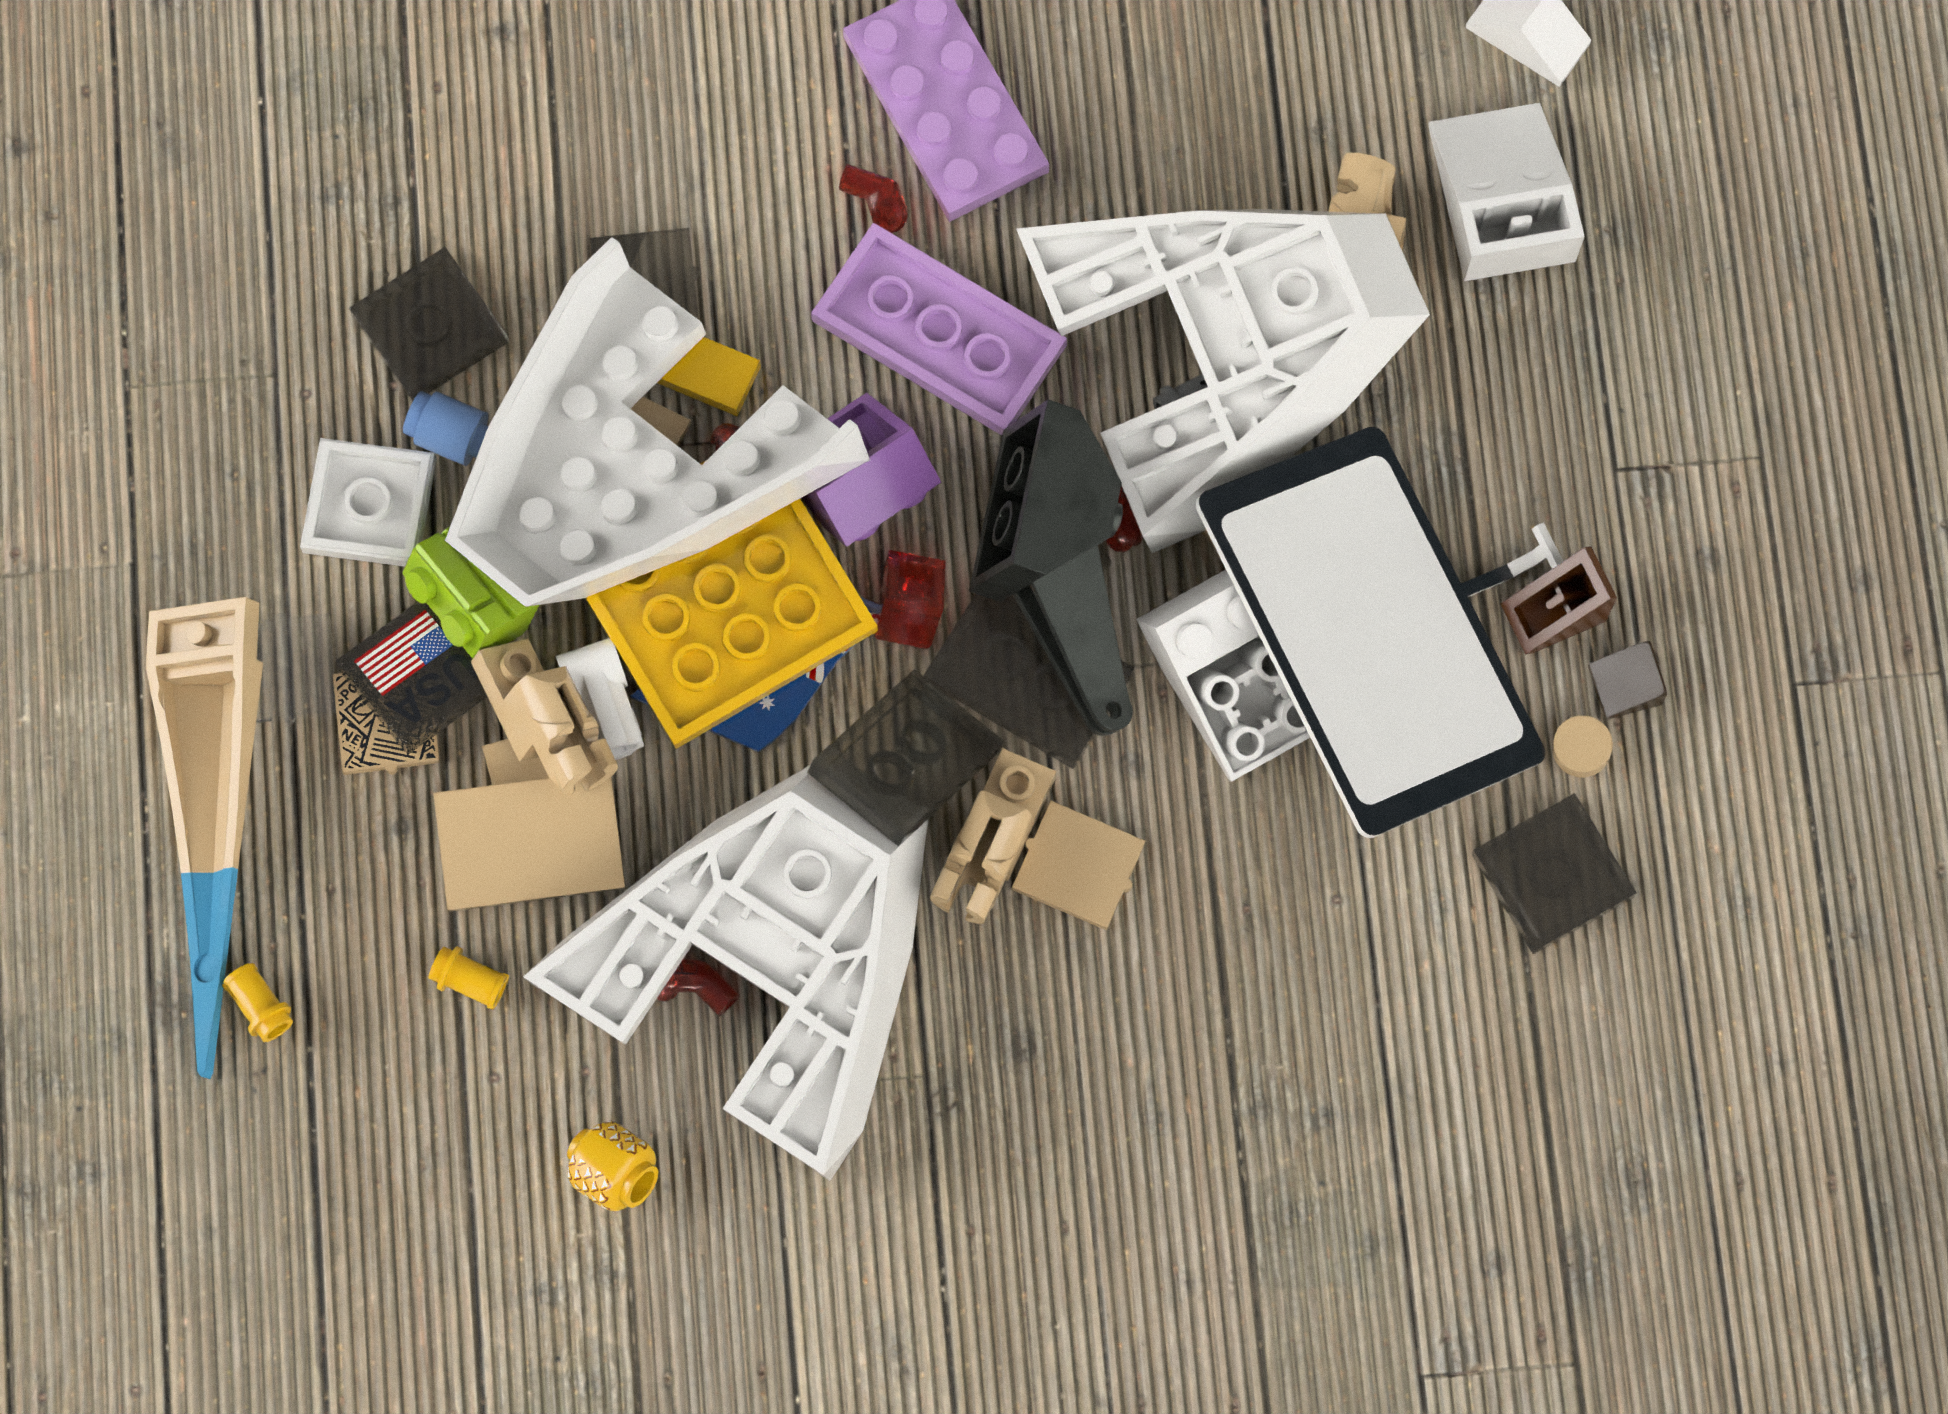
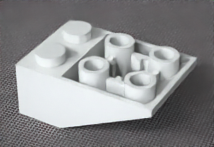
[1428,103,1585,281]
[1136,570,1310,782]

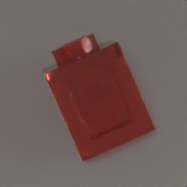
[874,550,946,649]

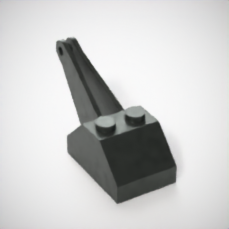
[969,399,1133,736]

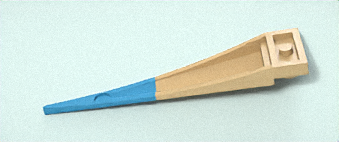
[146,597,263,1079]

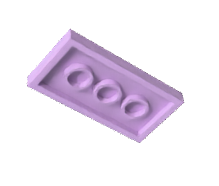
[843,0,1049,222]
[811,223,1067,435]

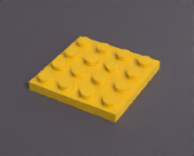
[586,459,878,749]

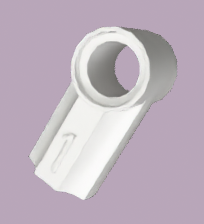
[556,638,644,760]

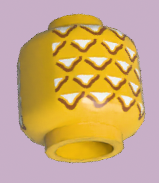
[567,1121,659,1212]

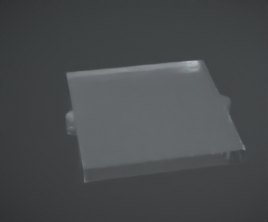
[256,613,337,725]

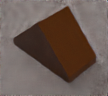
[1500,546,1617,655]

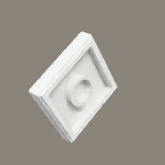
[300,438,437,567]

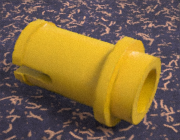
[428,946,510,1010]
[222,963,293,1042]

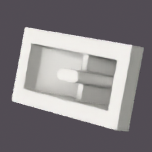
[1465,0,1591,87]

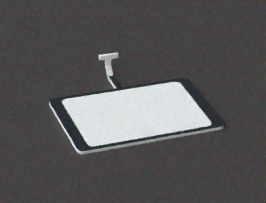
[1196,427,1563,838]

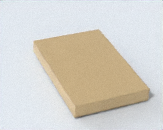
[433,777,626,912]

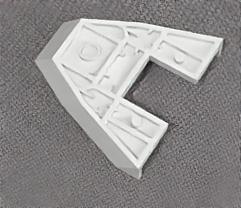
[1016,209,1430,553]
[445,237,870,607]
[523,754,928,1181]

